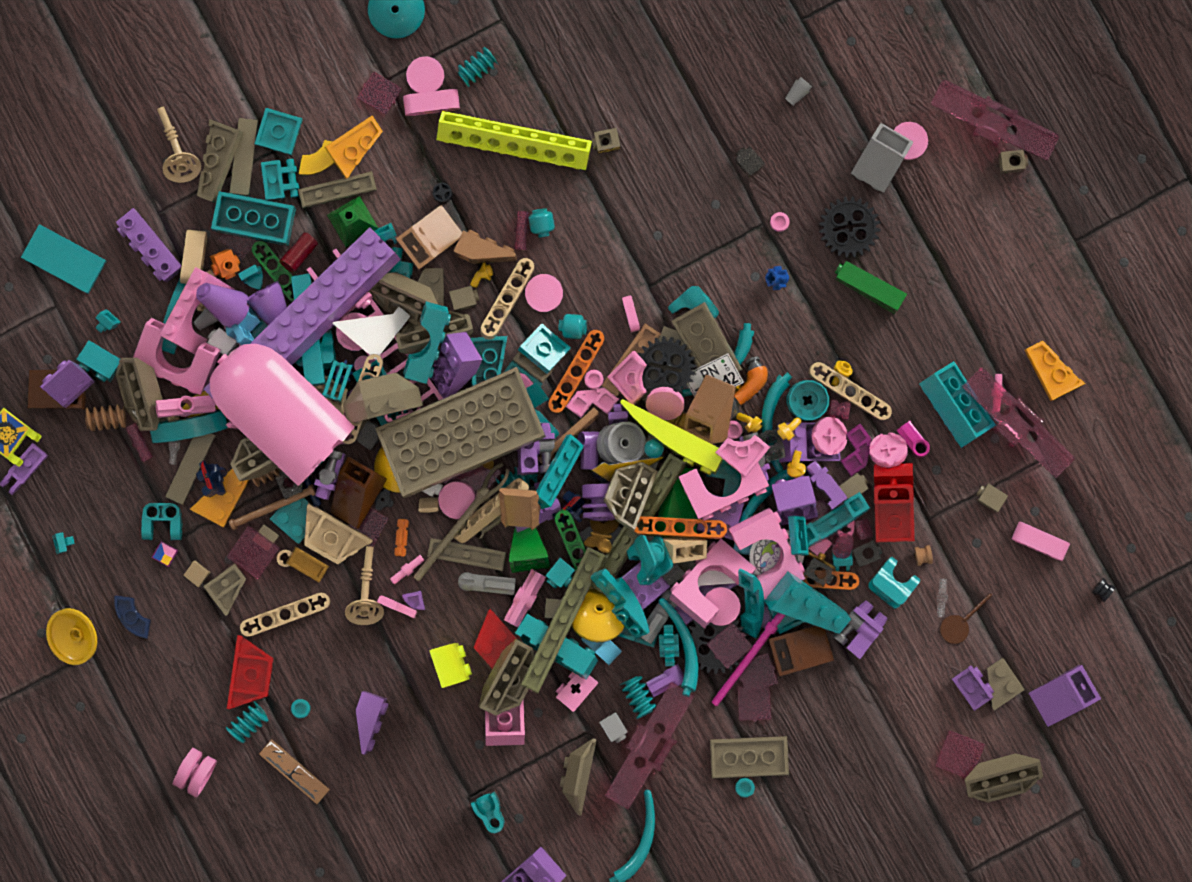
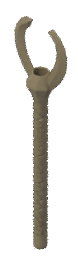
[414,463,509,581]

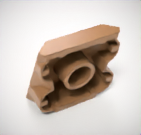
[499,488,541,530]

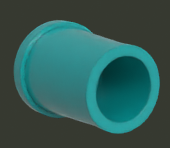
[644,439,664,458]

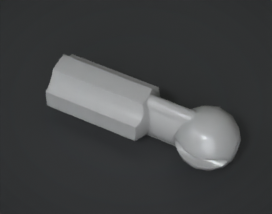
[458,572,516,595]
[641,590,677,644]

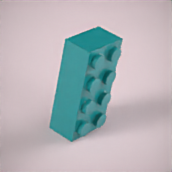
[211,191,296,246]

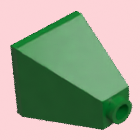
[327,196,378,248]
[509,528,550,573]

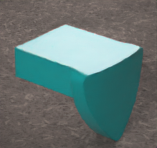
[238,265,263,290]

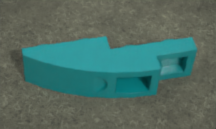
[590,568,650,638]

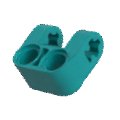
[141,503,182,540]

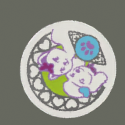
[749,530,804,575]

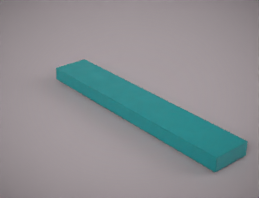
[291,274,326,386]

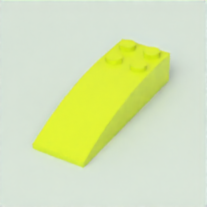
[620,399,723,476]
[429,643,472,688]

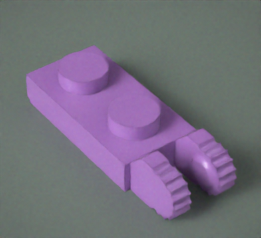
[0,443,48,495]

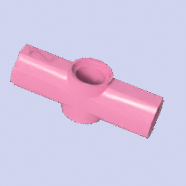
[155,395,216,418]
[504,569,546,627]

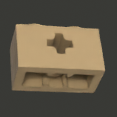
[663,537,707,564]

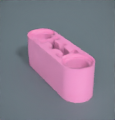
[403,89,460,116]
[1011,521,1070,562]

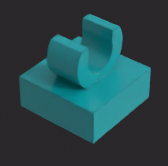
[374,223,397,244]
[96,309,121,333]
[52,532,75,555]
[832,549,853,572]

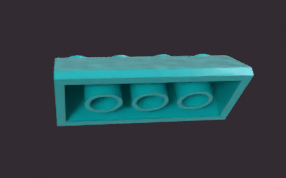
[919,361,996,448]

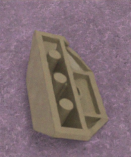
[368,273,438,325]
[395,311,474,355]
[116,358,163,431]
[343,373,423,423]
[230,437,278,481]
[603,462,658,531]
[478,639,535,716]
[560,738,597,816]
[964,753,1043,803]

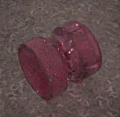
[829,399,851,421]
[832,533,854,559]

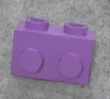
[952,666,994,711]

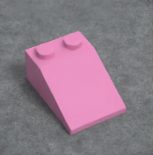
[484,683,525,746]

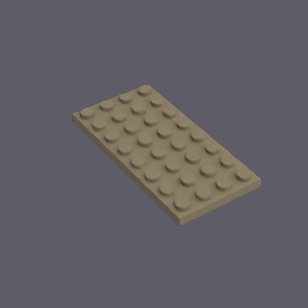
[375,367,546,498]

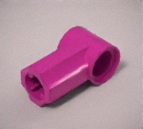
[897,421,930,458]

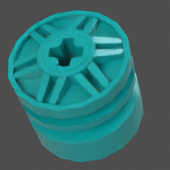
[787,380,829,420]

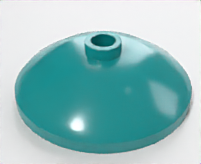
[368,0,425,38]

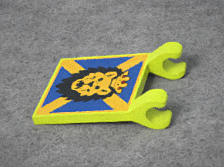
[0,408,42,467]

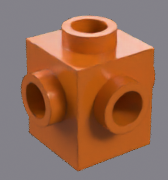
[210,249,240,280]

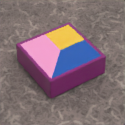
[152,541,179,567]

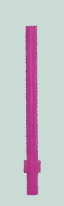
[711,613,785,706]

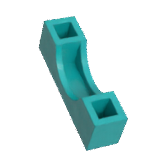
[403,301,451,384]

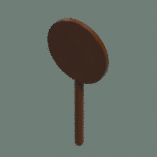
[940,593,992,644]

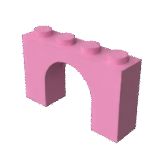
[160,267,234,354]
[133,318,221,395]
[679,463,769,521]
[728,508,805,600]
[669,539,756,629]

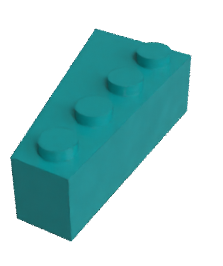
[470,336,508,387]
[764,571,851,634]
[515,614,598,680]

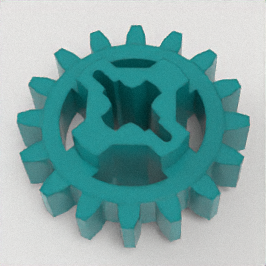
[659,624,679,667]

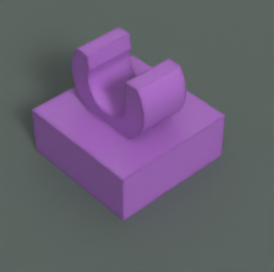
[608,404,628,425]

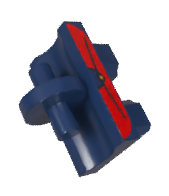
[196,461,227,498]
[552,491,585,525]

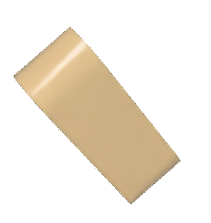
[180,230,207,284]

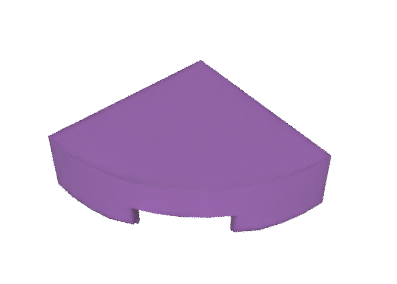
[402,591,425,610]

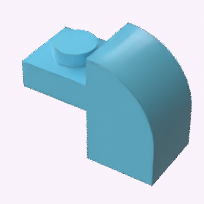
[226,307,261,346]
[581,638,622,665]

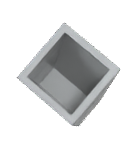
[851,123,913,193]

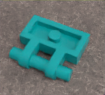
[261,159,299,201]

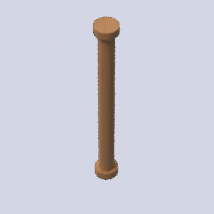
[229,484,316,530]

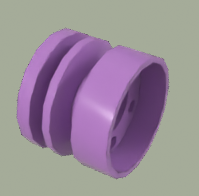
[582,484,615,521]

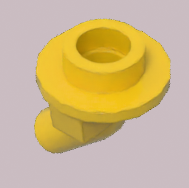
[470,262,493,288]
[831,361,852,387]
[736,412,762,433]
[777,417,802,441]
[787,450,806,478]

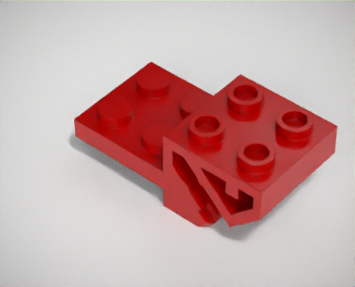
[874,463,915,542]

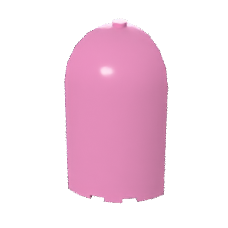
[210,344,355,486]

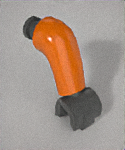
[730,356,768,420]

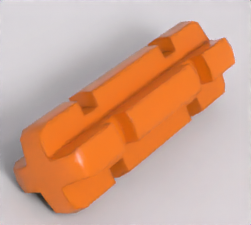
[394,519,409,557]

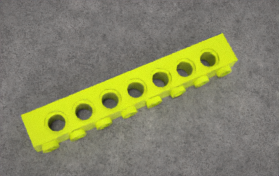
[436,111,592,170]

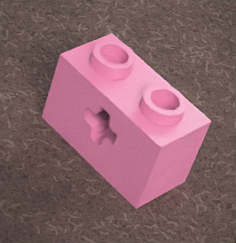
[556,672,599,712]

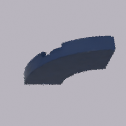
[114,595,151,639]

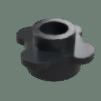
[375,489,394,511]

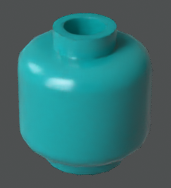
[528,208,555,237]
[558,314,587,339]

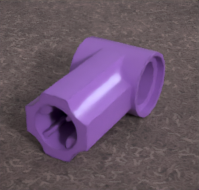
[577,431,600,469]
[646,664,684,697]

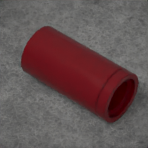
[279,232,318,273]

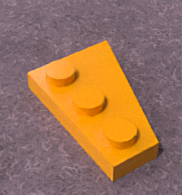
[324,116,383,179]
[1024,341,1085,401]
[190,468,250,527]

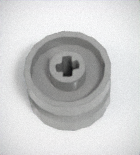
[597,422,646,464]

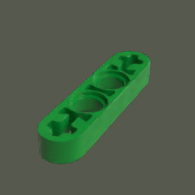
[252,241,294,302]
[554,509,586,571]

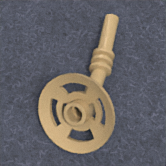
[157,106,201,183]
[345,546,384,625]

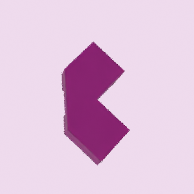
[840,423,871,477]

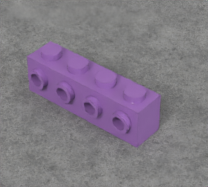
[116,208,182,283]

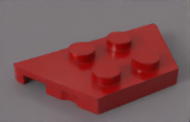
[474,609,518,669]
[227,635,274,709]

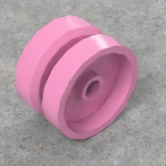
[172,748,217,798]

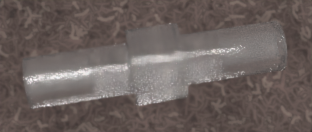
[168,440,181,465]
[936,579,948,618]

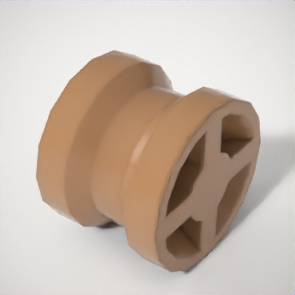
[914,545,933,566]

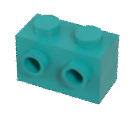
[76,340,120,382]
[545,558,575,589]

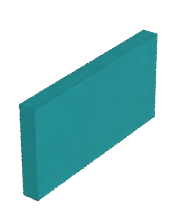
[21,224,107,294]

